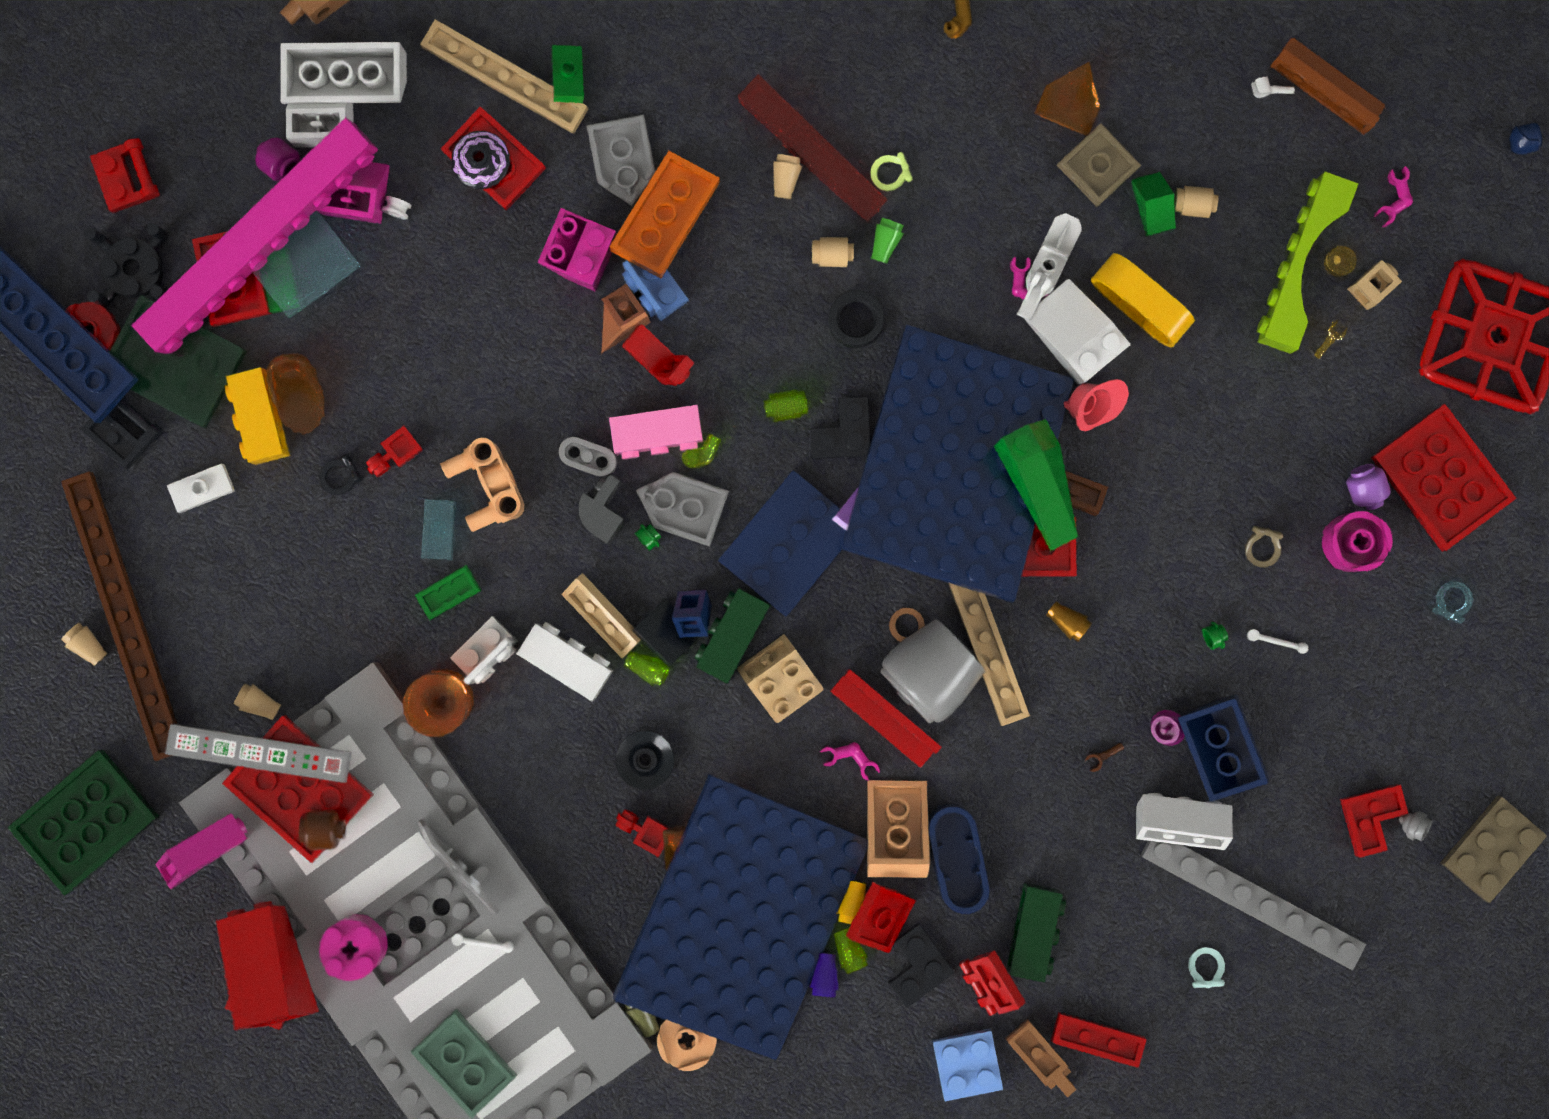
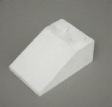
[1024,279,1131,385]

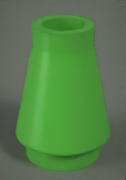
[871,218,904,264]

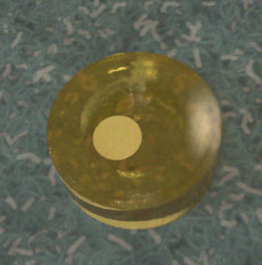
[1324,246,1357,277]

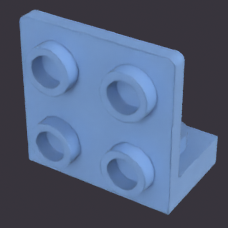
[622,260,689,321]

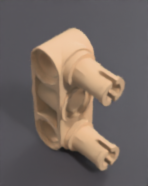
[440,438,525,532]

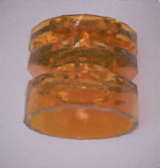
[403,669,474,737]

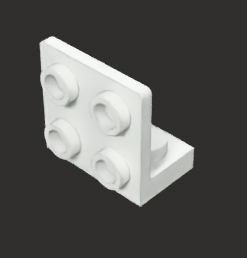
[450,616,518,685]

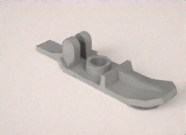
[418,819,499,915]

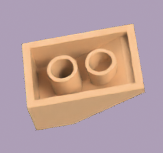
[867,780,930,878]

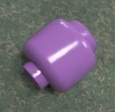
[1346,464,1391,510]

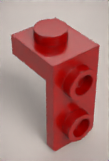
[622,325,694,386]

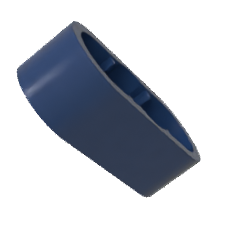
[928,804,989,914]

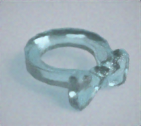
[1433,581,1473,624]

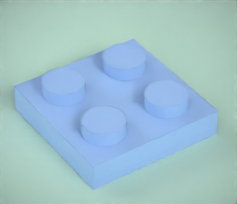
[932,1028,1003,1101]

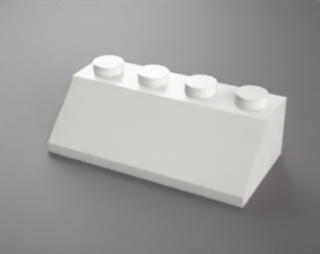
[281,42,407,104]

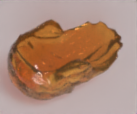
[266,353,325,435]

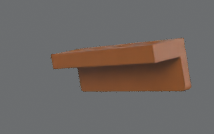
[1270,38,1385,135]

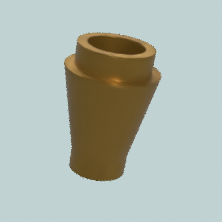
[1046,601,1092,642]

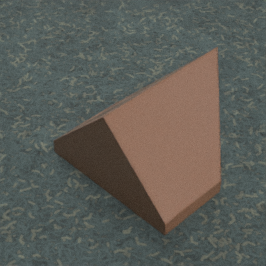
[601,284,651,354]

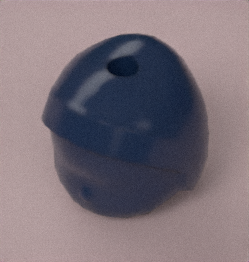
[1510,122,1542,155]

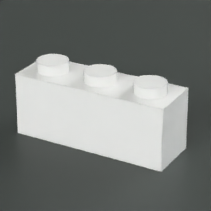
[516,622,613,701]
[1136,793,1233,850]

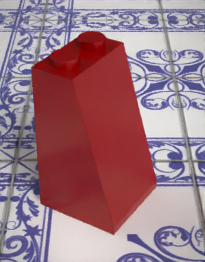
[216,901,319,1030]

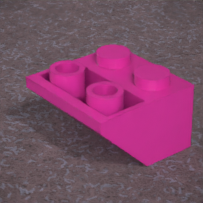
[316,162,390,224]
[538,208,617,291]

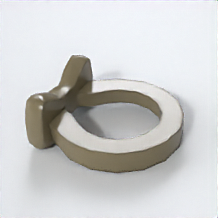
[1245,526,1284,568]

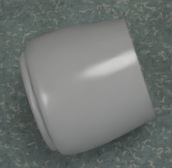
[881,619,985,723]

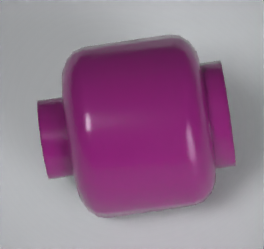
[255,137,300,182]

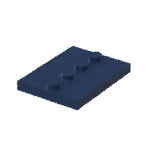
[718,470,846,617]

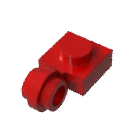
[366,426,423,477]
[615,809,674,857]

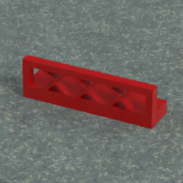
[830,669,942,768]

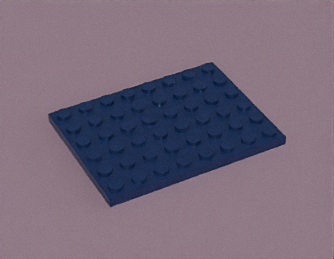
[841,325,1074,603]
[613,774,868,1060]

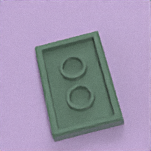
[411,1009,517,1119]

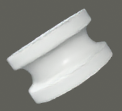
[382,196,412,220]

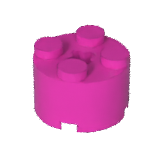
[1322,511,1393,572]
[319,914,388,981]

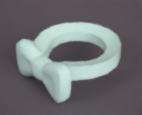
[1188,947,1225,988]

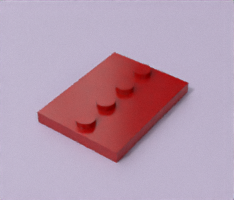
[1371,404,1517,552]
[222,715,374,864]

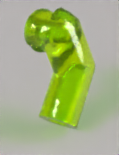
[681,434,722,469]

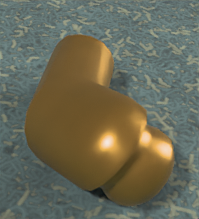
[944,0,972,39]

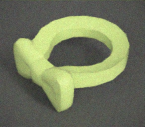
[870,152,913,191]

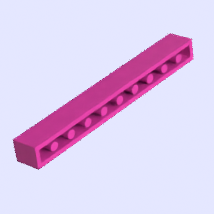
[131,118,378,354]

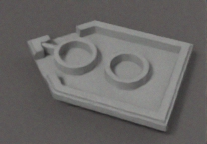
[587,114,655,206]
[636,472,729,547]

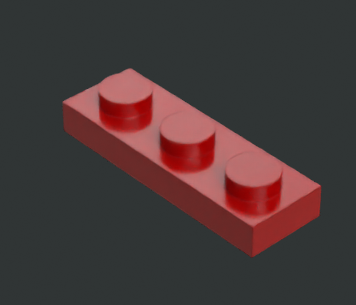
[1051,1012,1147,1068]

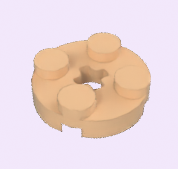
[657,1020,717,1071]

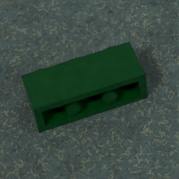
[694,588,770,684]
[1006,883,1066,983]

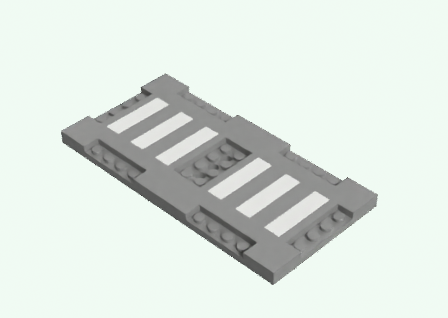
[179,662,653,1119]

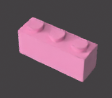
[609,405,704,459]

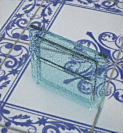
[223,211,361,319]

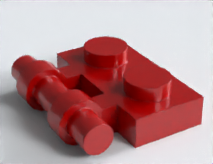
[959,950,1026,1016]

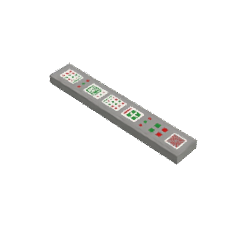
[165,724,352,783]

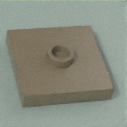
[1057,123,1141,207]

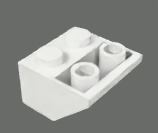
[286,103,353,147]

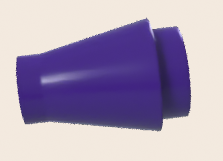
[810,953,839,997]

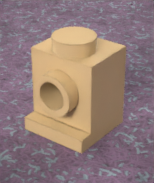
[1347,260,1402,310]

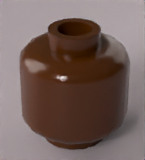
[299,810,346,850]

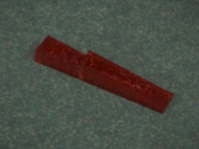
[738,74,888,223]

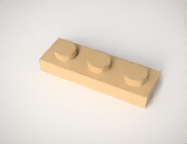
[562,573,641,658]

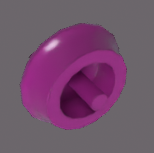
[1151,710,1185,746]

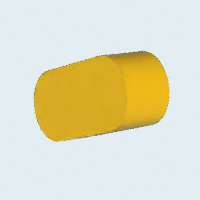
[1091,253,1195,347]

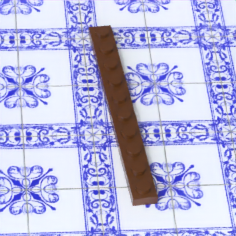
[61,472,177,761]

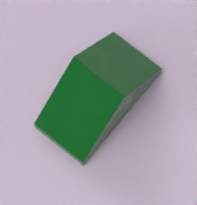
[1131,172,1176,237]

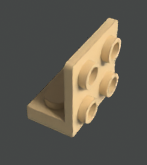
[737,634,824,723]

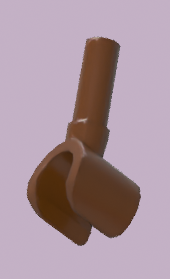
[1085,742,1124,772]

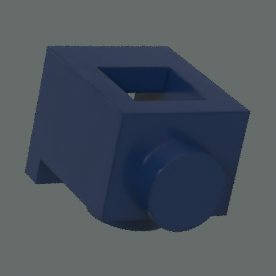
[672,590,712,638]

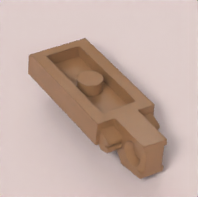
[1005,1019,1077,1098]

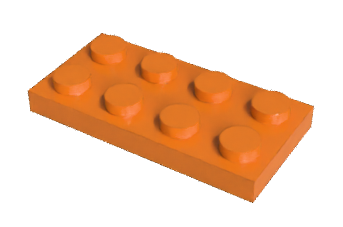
[609,151,720,279]

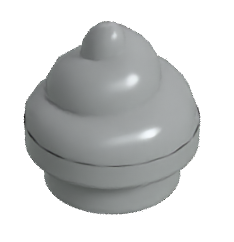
[1399,811,1432,842]

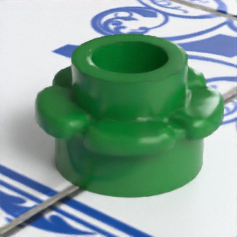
[634,524,661,551]
[1202,621,1228,650]

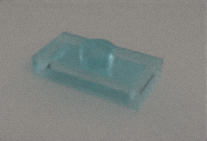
[421,499,456,560]

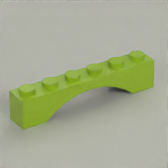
[1257,172,1358,354]

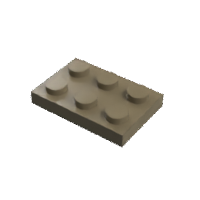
[1440,796,1547,903]

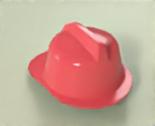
[1063,379,1129,432]

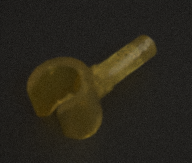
[1314,320,1348,359]

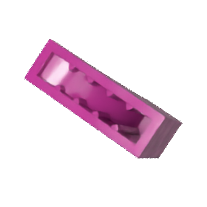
[155,813,247,890]

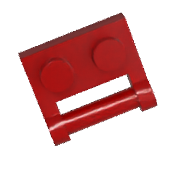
[90,138,160,213]

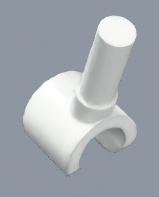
[1251,77,1294,98]

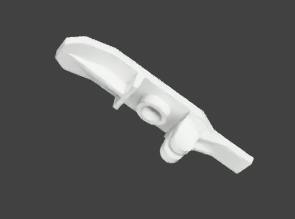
[1017,213,1082,321]

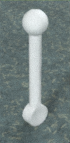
[1247,629,1308,654]
[451,933,514,953]

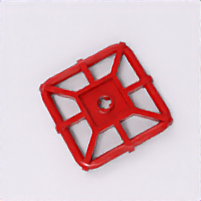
[1418,259,1549,414]

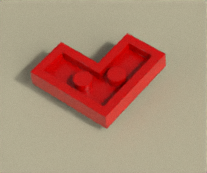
[1340,784,1409,858]

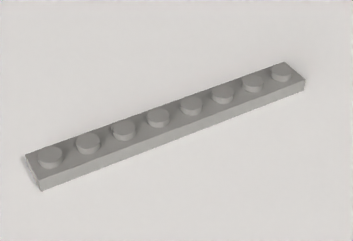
[1140,841,1367,971]

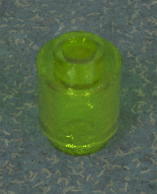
[764,389,808,423]

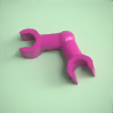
[1374,166,1413,227]
[1010,256,1049,300]
[820,742,880,781]

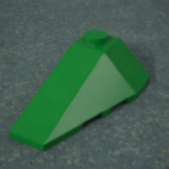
[994,419,1078,551]

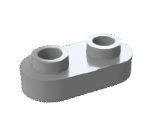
[559,437,617,477]

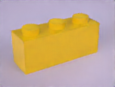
[225,367,290,465]

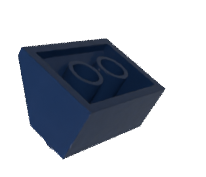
[1178,694,1269,802]

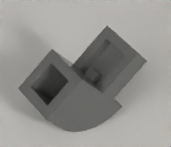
[579,474,626,545]

